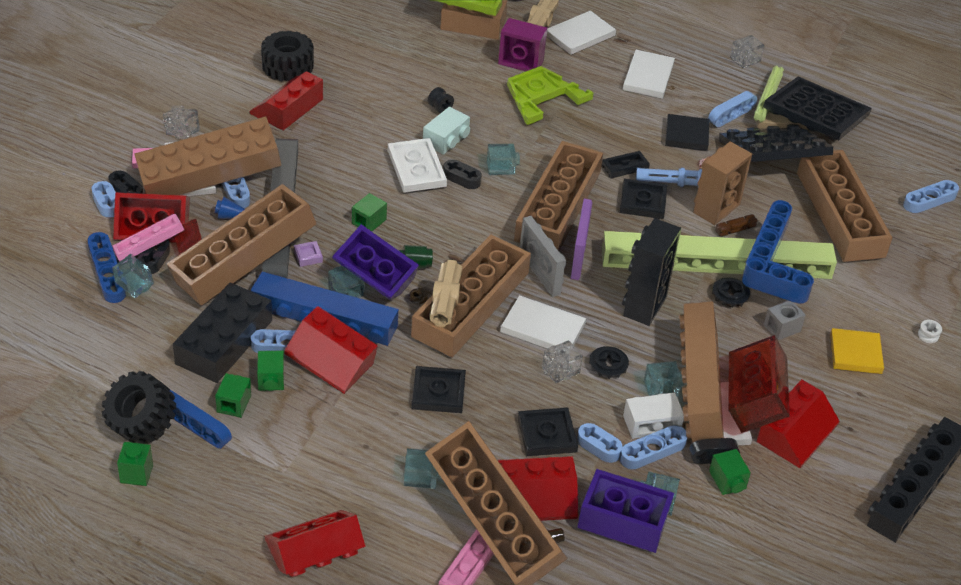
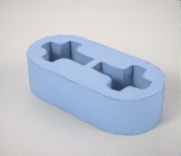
[92,181,116,217]
[577,423,622,463]

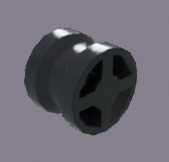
[427,87,454,113]

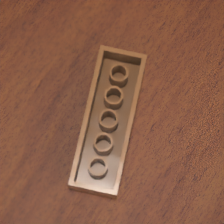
[134,117,281,195]
[514,141,603,251]
[797,150,893,262]
[167,184,317,306]
[411,234,531,358]
[679,301,724,443]
[425,421,568,585]

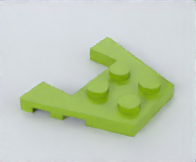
[507,66,594,125]

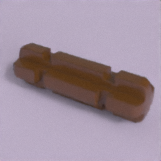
[715,214,758,237]

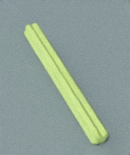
[754,66,784,122]

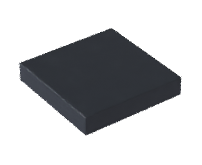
[665,114,710,151]
[619,179,667,220]
[411,366,466,413]
[518,407,578,457]

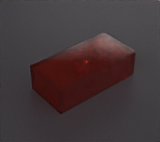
[728,335,790,433]

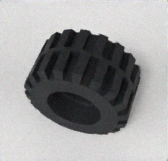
[261,30,314,81]
[102,371,177,444]

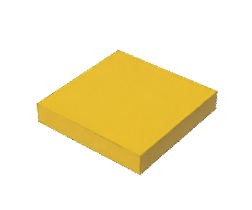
[830,328,884,374]

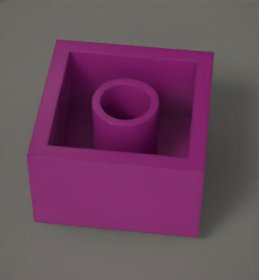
[498,18,547,71]

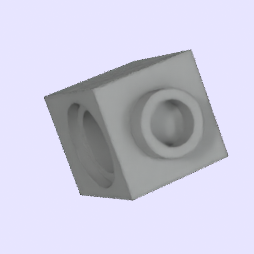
[764,301,806,340]

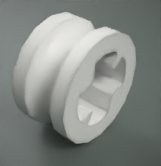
[918,320,942,343]

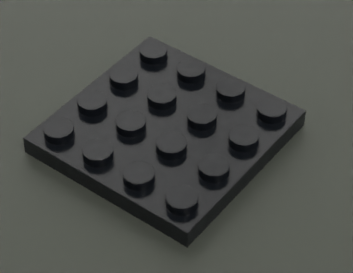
[763,76,872,141]
[719,124,833,162]

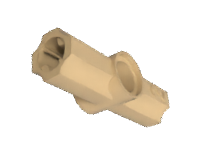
[527,0,559,27]
[430,260,462,327]

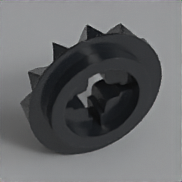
[712,277,750,308]
[589,346,629,379]

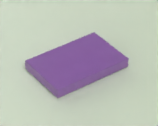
[571,199,592,280]

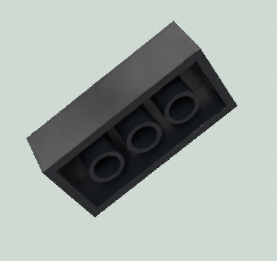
[622,218,681,326]
[173,282,272,383]

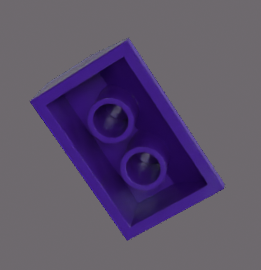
[332,224,419,300]
[577,469,674,553]

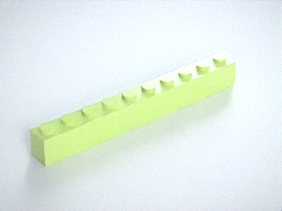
[602,231,837,279]

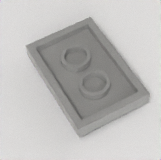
[520,216,566,297]

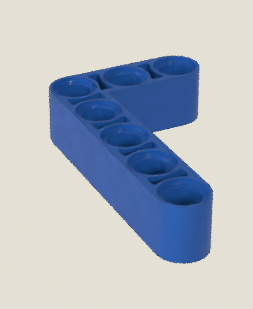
[742,200,814,304]

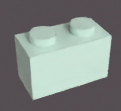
[423,107,470,155]

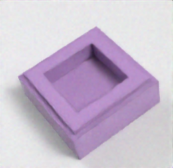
[294,241,323,267]

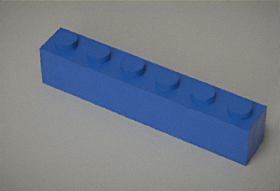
[250,272,399,346]

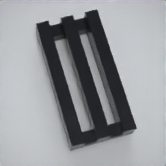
[601,151,650,179]

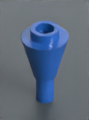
[214,197,245,219]

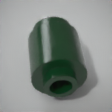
[399,245,433,269]

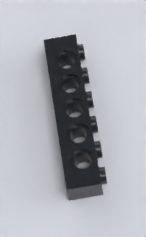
[867,416,961,543]

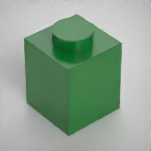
[352,193,387,231]
[257,350,284,391]
[215,373,251,418]
[117,442,153,486]
[709,449,751,495]

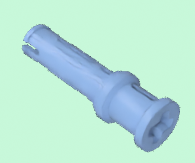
[636,167,702,188]

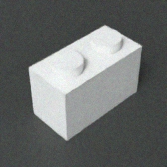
[623,393,684,439]

